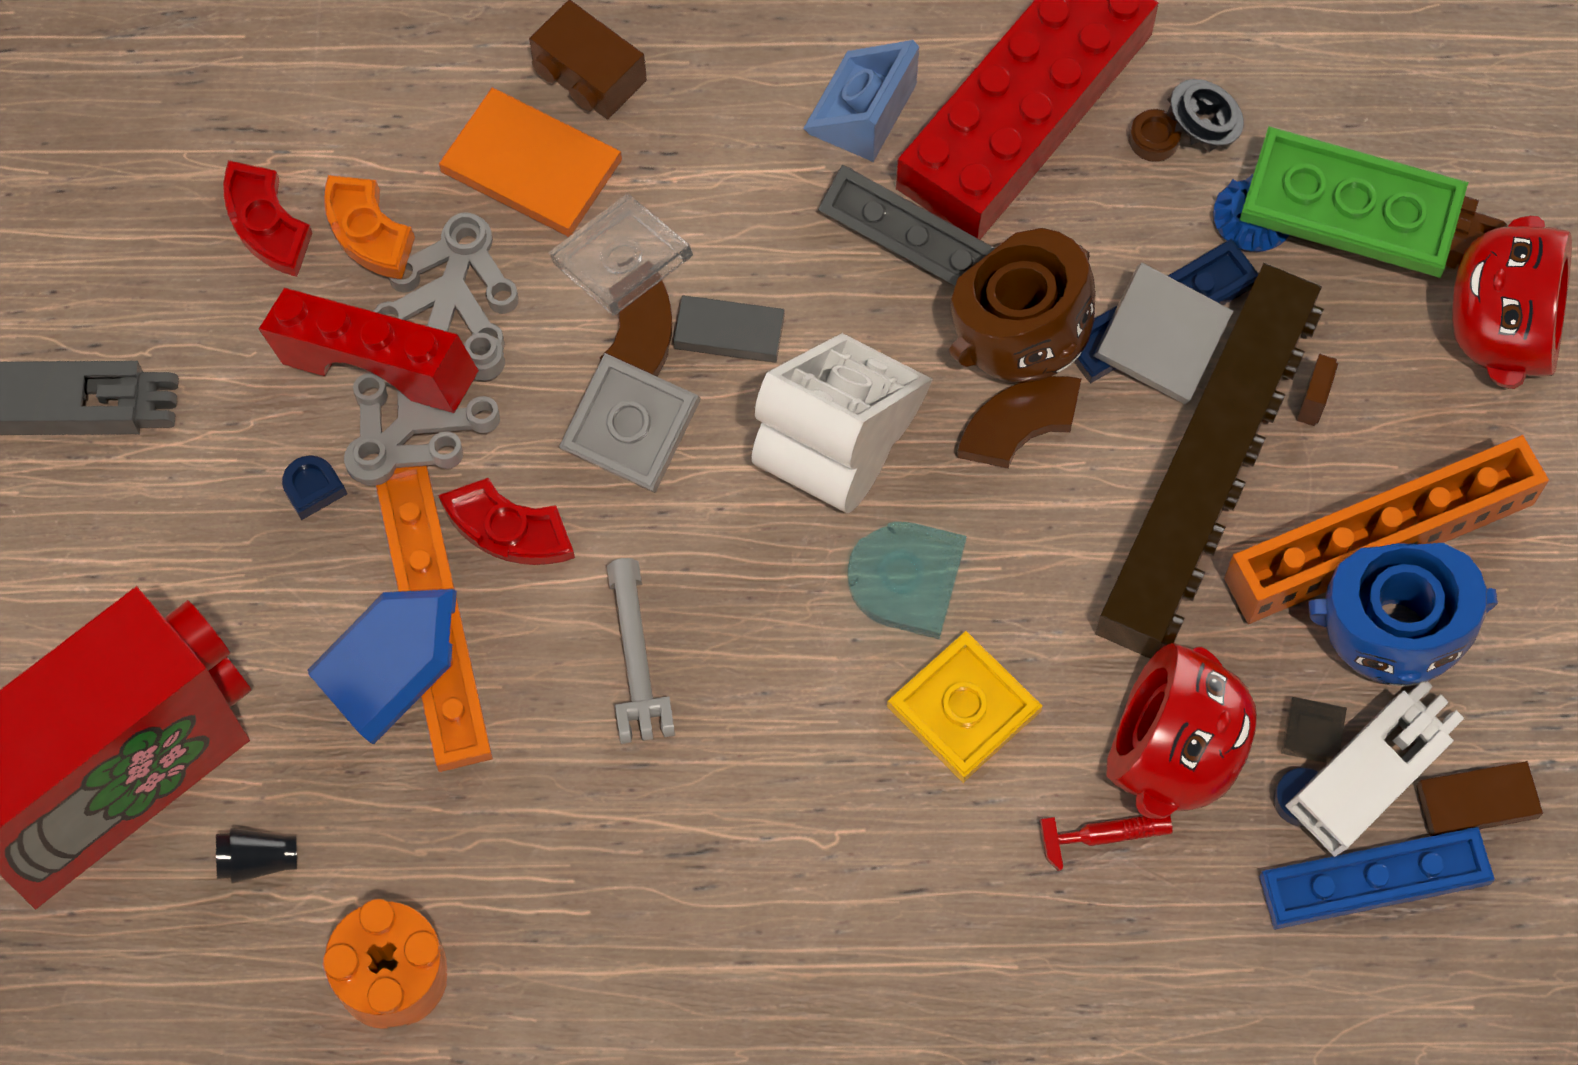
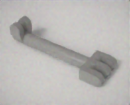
[607,558,675,744]

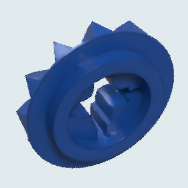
[1213,174,1289,252]

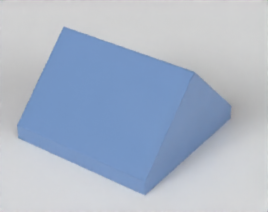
[803,40,919,162]

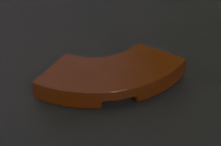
[600,263,673,376]
[957,376,1082,468]

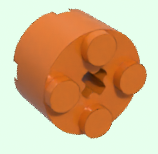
[323,899,447,1029]

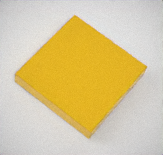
[887,631,1042,783]

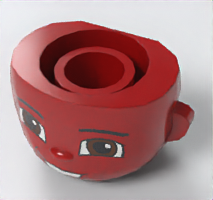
[1452,216,1572,389]
[1107,643,1257,819]

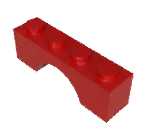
[259,288,479,413]

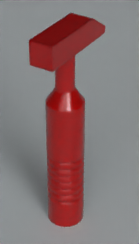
[1040,816,1173,871]

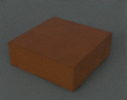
[1297,354,1339,426]

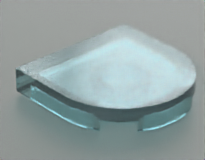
[848,522,967,640]

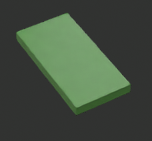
[1239,126,1469,278]

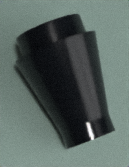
[216,828,297,884]

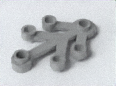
[373,213,519,355]
[344,333,505,486]

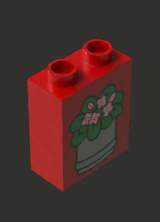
[0,586,252,910]

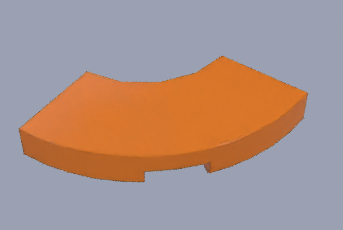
[324,175,415,280]

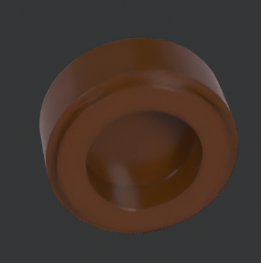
[1129,109,1181,162]

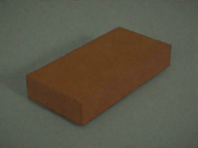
[1416,761,1543,837]

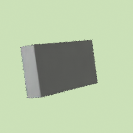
[674,295,785,363]

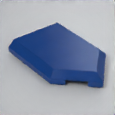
[308,589,457,744]

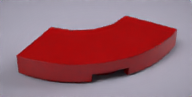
[224,160,312,277]
[438,478,575,565]

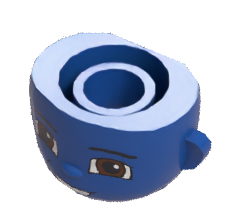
[1308,543,1498,686]

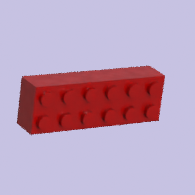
[896,0,1159,240]

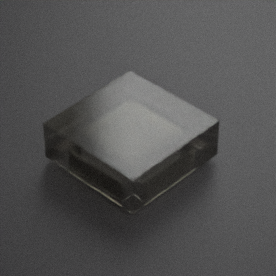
[1281,696,1347,763]

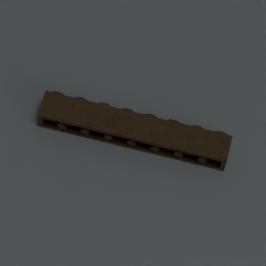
[1095,263,1324,659]

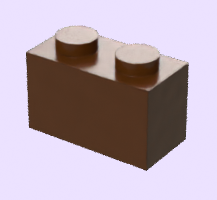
[529,0,647,120]

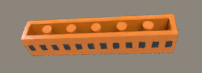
[1224,435,1549,624]

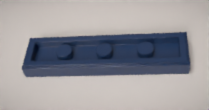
[1074,238,1259,384]

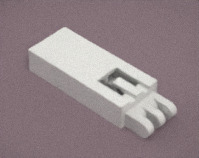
[1285,681,1464,857]

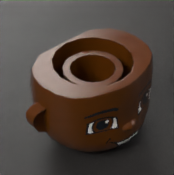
[949,228,1096,382]

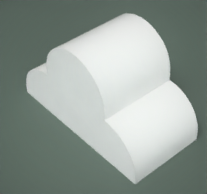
[752,333,933,513]

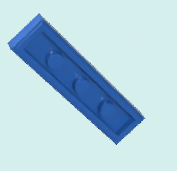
[1259,827,1495,930]

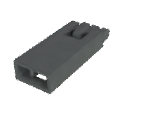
[0,361,179,435]

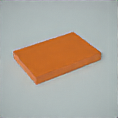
[439,87,622,237]

